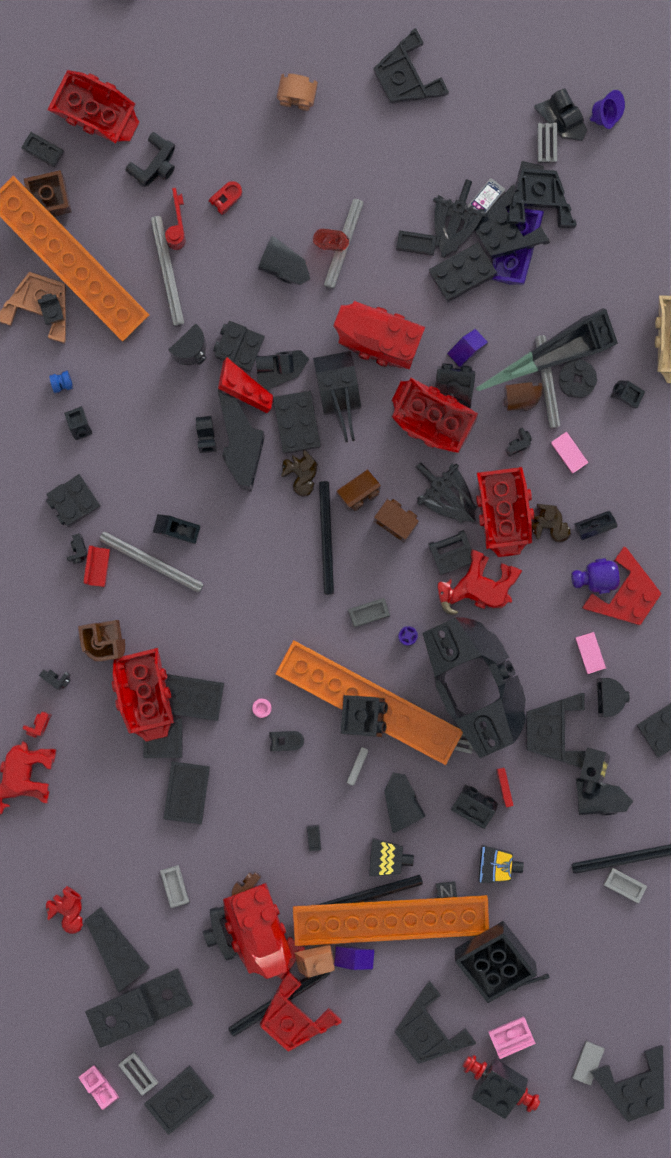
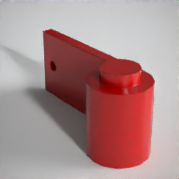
[165,188,186,250]

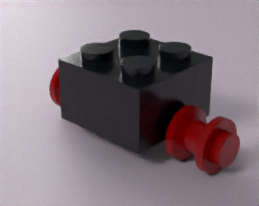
[462,1055,540,1119]

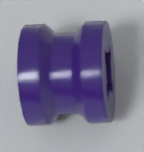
[398,626,418,646]

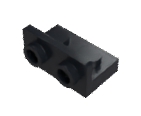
[451,785,498,829]

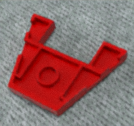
[582,546,662,625]
[260,971,342,1052]

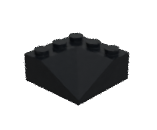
[455,921,537,1003]

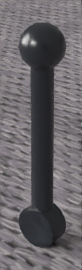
[512,974,550,991]

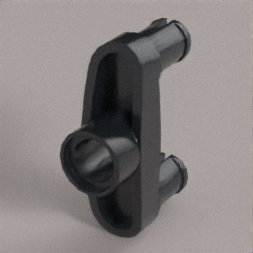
[125,132,175,187]
[203,906,238,961]

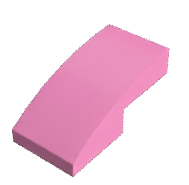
[78,1065,119,1110]

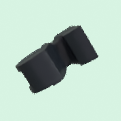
[196,415,217,453]

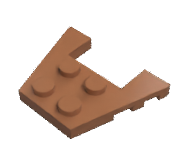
[0,272,66,344]

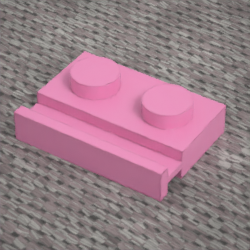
[488,1016,536,1059]

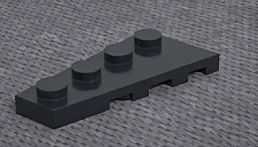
[85,907,149,993]

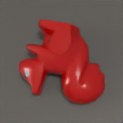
[46,886,83,934]

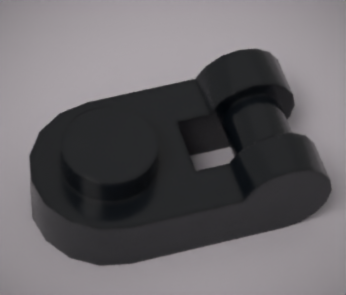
[269,731,304,751]

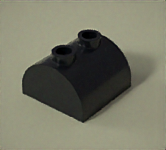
[168,324,207,365]
[597,678,630,717]

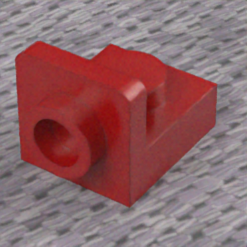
[22,711,52,738]

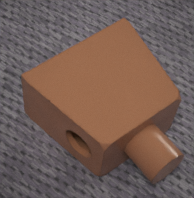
[295,944,335,977]

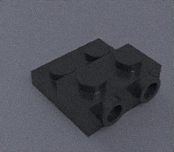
[213,320,265,372]
[435,363,476,409]
[46,474,101,527]
[340,695,388,737]

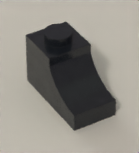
[153,514,200,544]

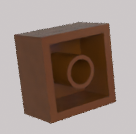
[24,170,72,217]
[373,499,419,543]

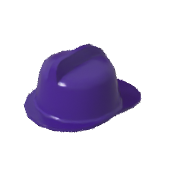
[589,90,625,129]

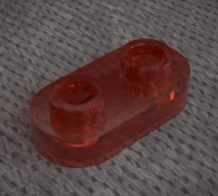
[313,228,349,252]

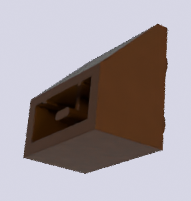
[336,469,381,512]

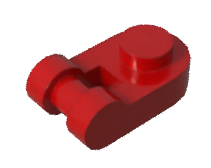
[208,181,242,215]

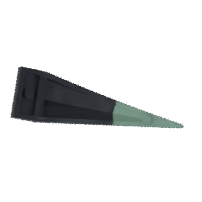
[475,308,618,391]

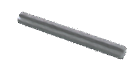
[324,199,363,288]
[535,335,560,428]

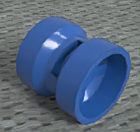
[49,370,73,394]

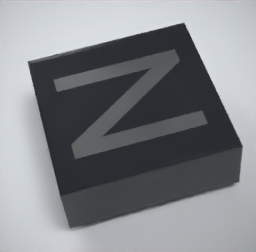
[436,881,457,898]

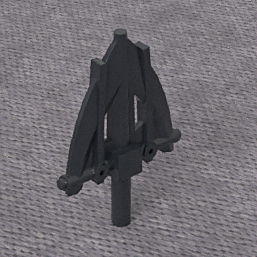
[433,179,487,258]
[416,462,477,523]

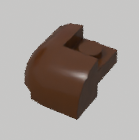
[503,382,543,412]
[78,620,126,661]

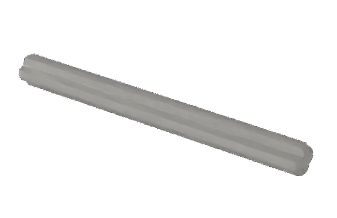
[151,216,184,326]
[100,532,203,592]

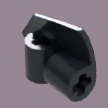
[534,88,587,141]
[258,236,311,285]
[256,350,309,390]
[384,772,426,833]
[576,778,633,816]

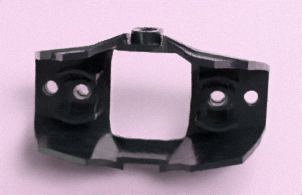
[422,617,526,758]

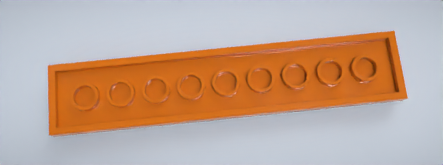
[0,176,149,342]
[275,640,463,765]
[293,895,489,946]

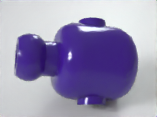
[571,558,620,594]

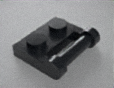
[428,530,472,576]

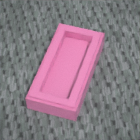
[550,432,588,474]
[575,632,606,674]

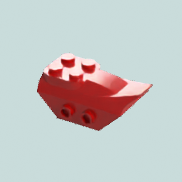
[47,70,139,144]
[333,301,425,369]
[392,377,478,453]
[476,467,534,557]
[111,648,174,742]
[223,883,292,979]

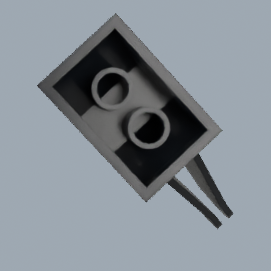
[313,351,361,443]
[218,389,265,492]

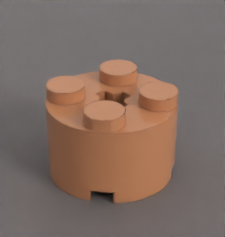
[276,74,318,111]

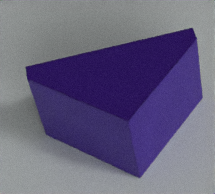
[447,328,488,368]
[335,946,375,970]

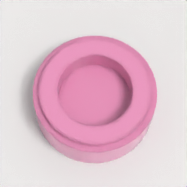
[252,699,272,718]

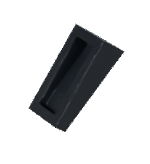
[307,825,321,851]

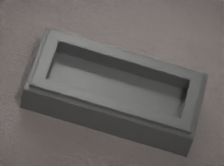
[348,598,390,628]

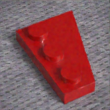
[218,357,273,413]

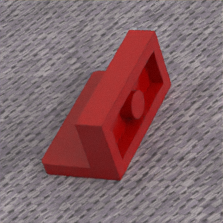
[83,545,111,587]

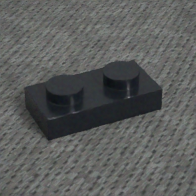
[574,510,618,540]

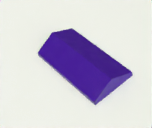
[491,209,544,285]

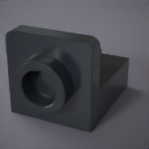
[38,293,65,325]
[611,380,645,408]
[64,406,92,440]
[506,427,532,457]
[67,533,88,564]
[39,669,71,690]

